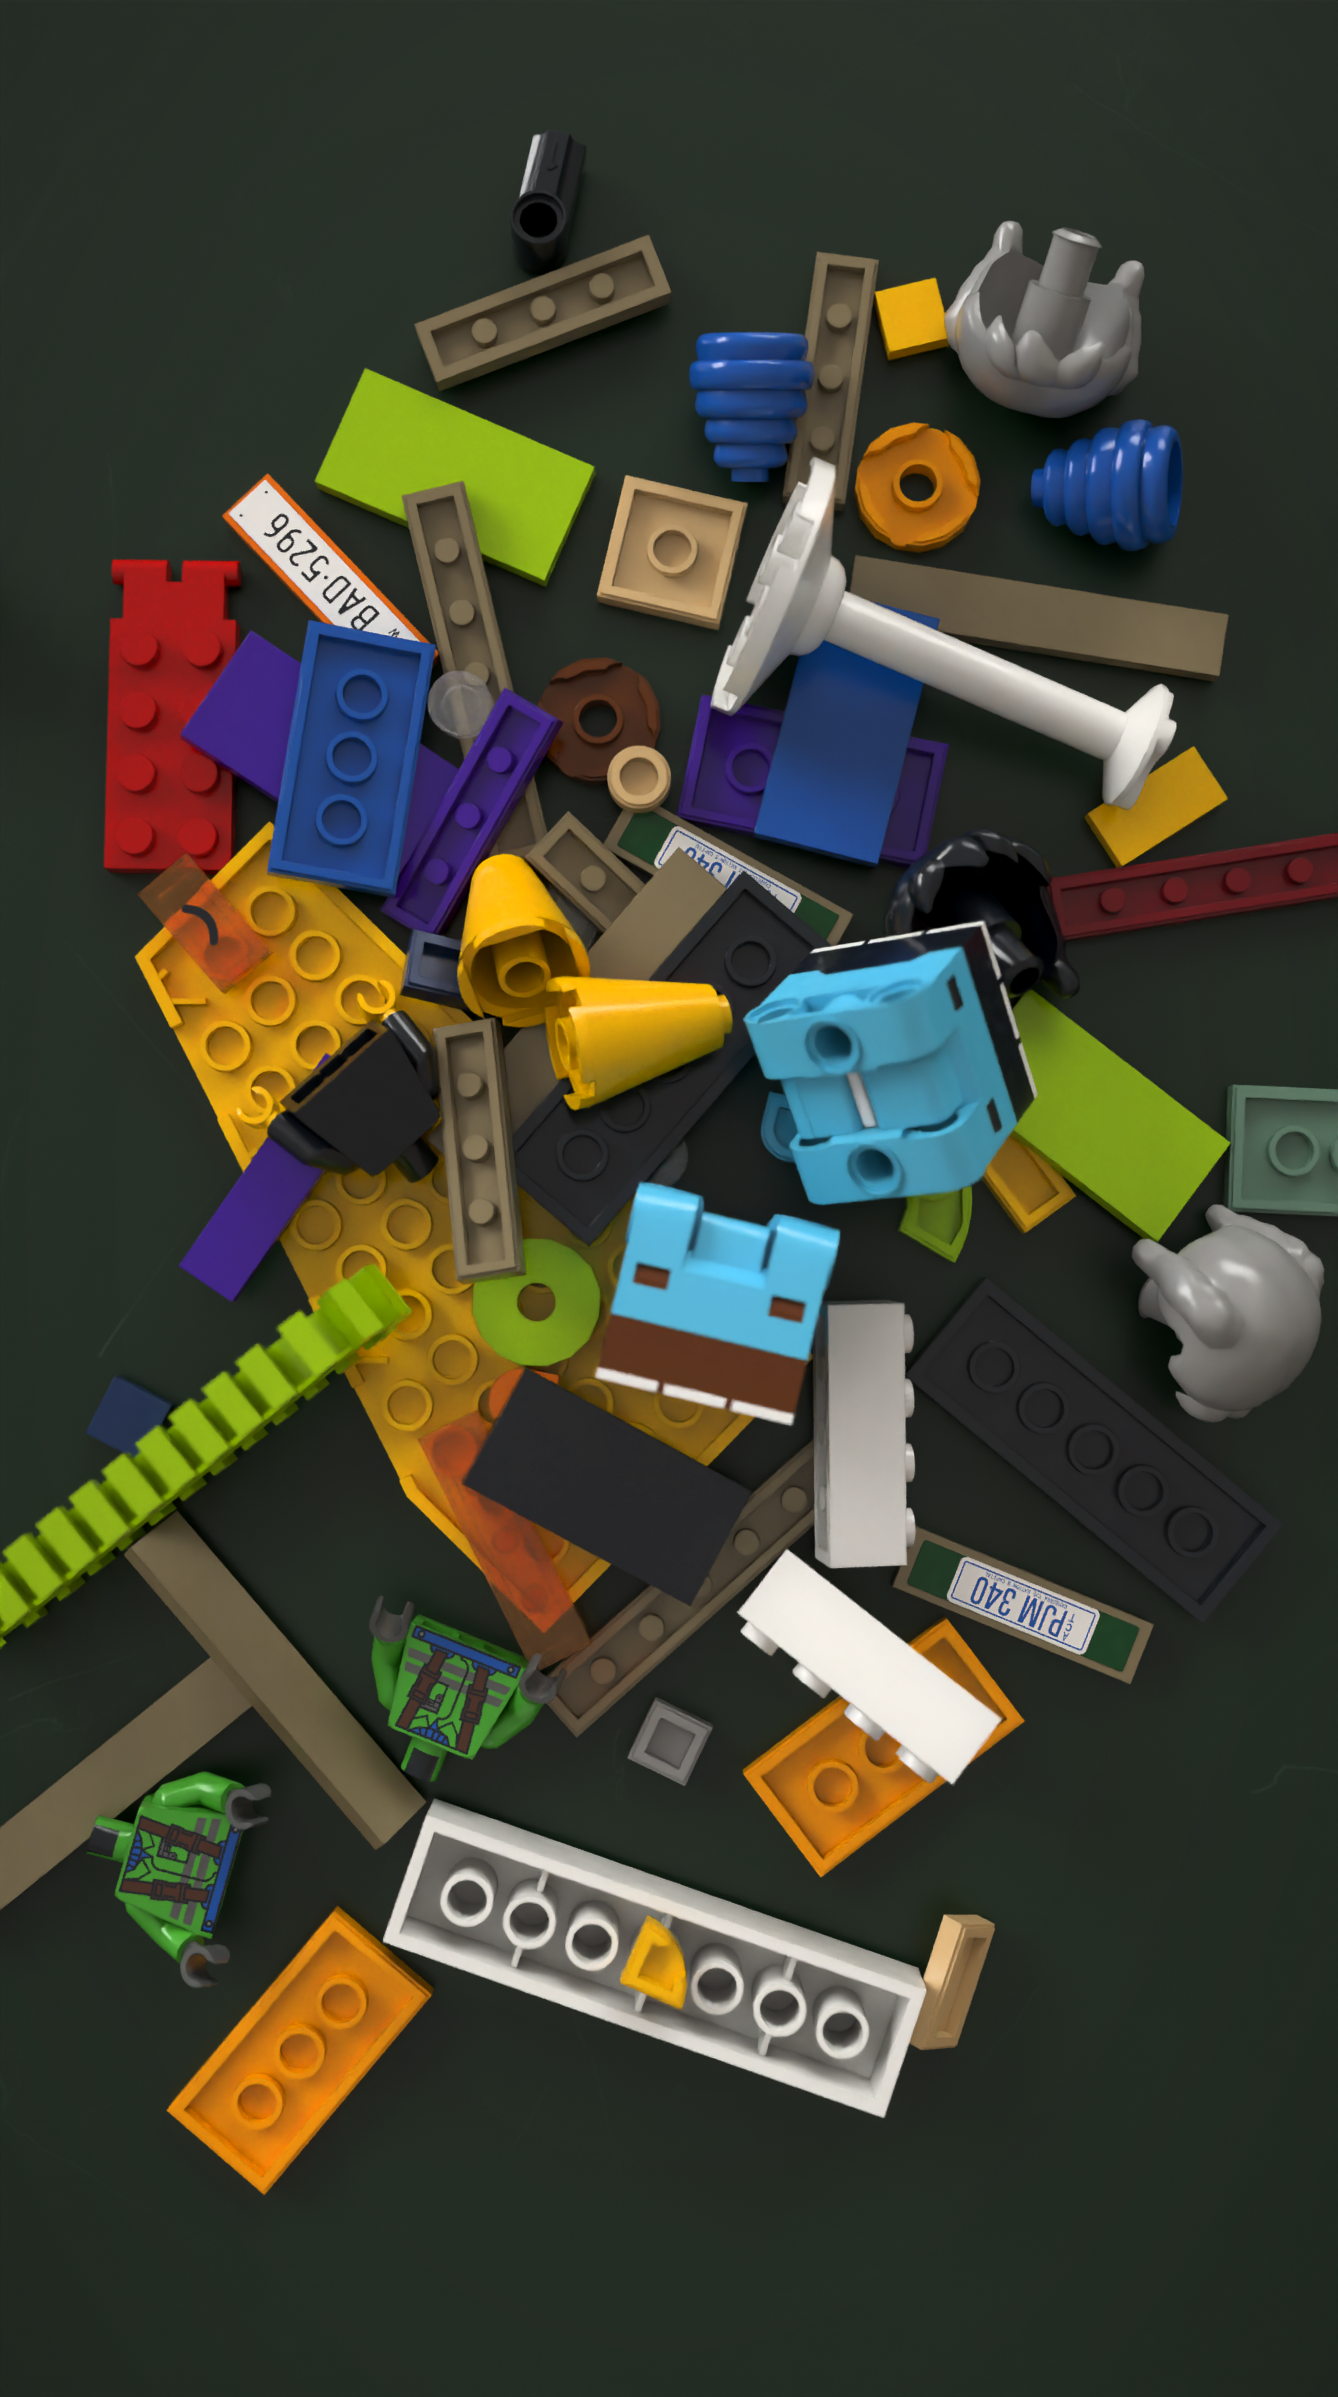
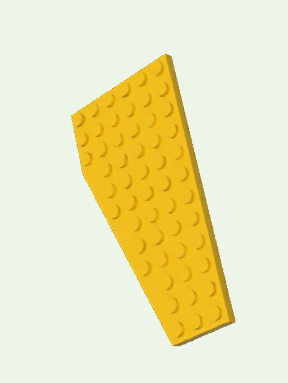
[135,821,813,1633]

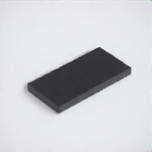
[461,1367,752,1606]

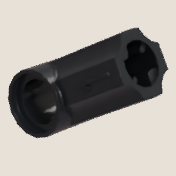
[510,129,587,275]

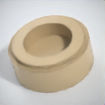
[607,746,671,813]

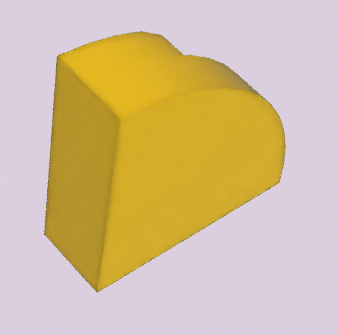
[620,1915,687,2010]

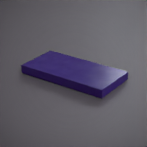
[180,630,459,878]
[677,695,949,868]

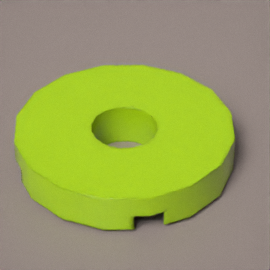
[472,1238,601,1366]

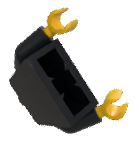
[236,980,440,1183]

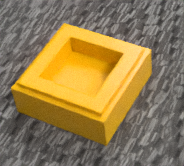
[873,278,949,360]

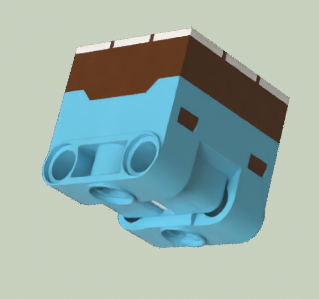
[595,1182,840,1425]

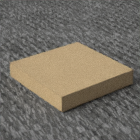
[597,475,748,630]

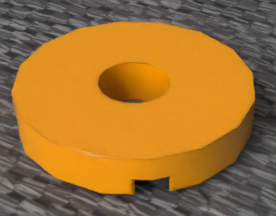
[854,422,981,553]

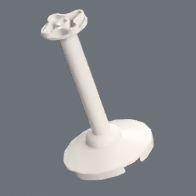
[710,457,1176,810]

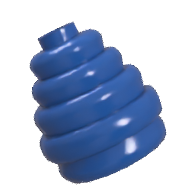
[689,332,815,482]
[1031,419,1183,551]

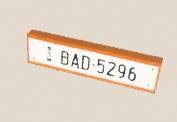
[222,473,441,668]

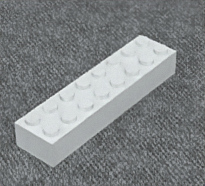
[382,1798,927,2118]

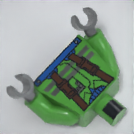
[369,1595,567,1782]
[86,1772,271,1988]

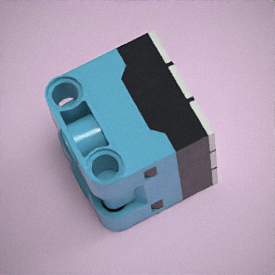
[744,921,1038,1204]

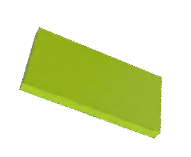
[314,368,595,587]
[1009,989,1230,1242]

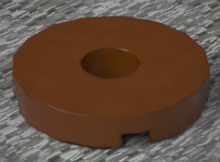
[537,657,661,786]

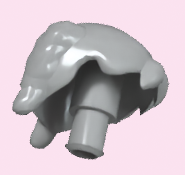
[944,220,1145,418]
[1132,1204,1324,1423]

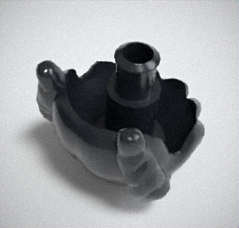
[882,828,1080,999]

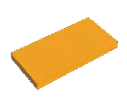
[743,1616,1024,1877]
[166,1905,434,2195]

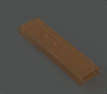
[418,1409,592,1671]

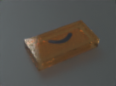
[137,853,273,994]

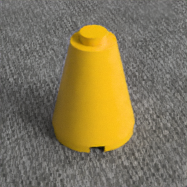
[457,854,590,1027]
[544,976,733,1110]

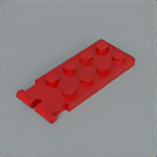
[104,559,242,874]

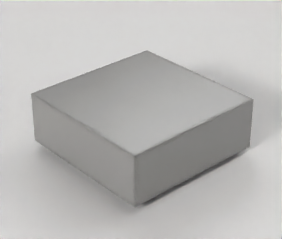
[627,1696,713,1786]

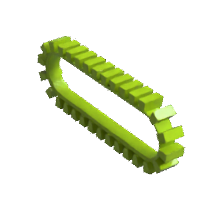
[0,1264,412,1650]

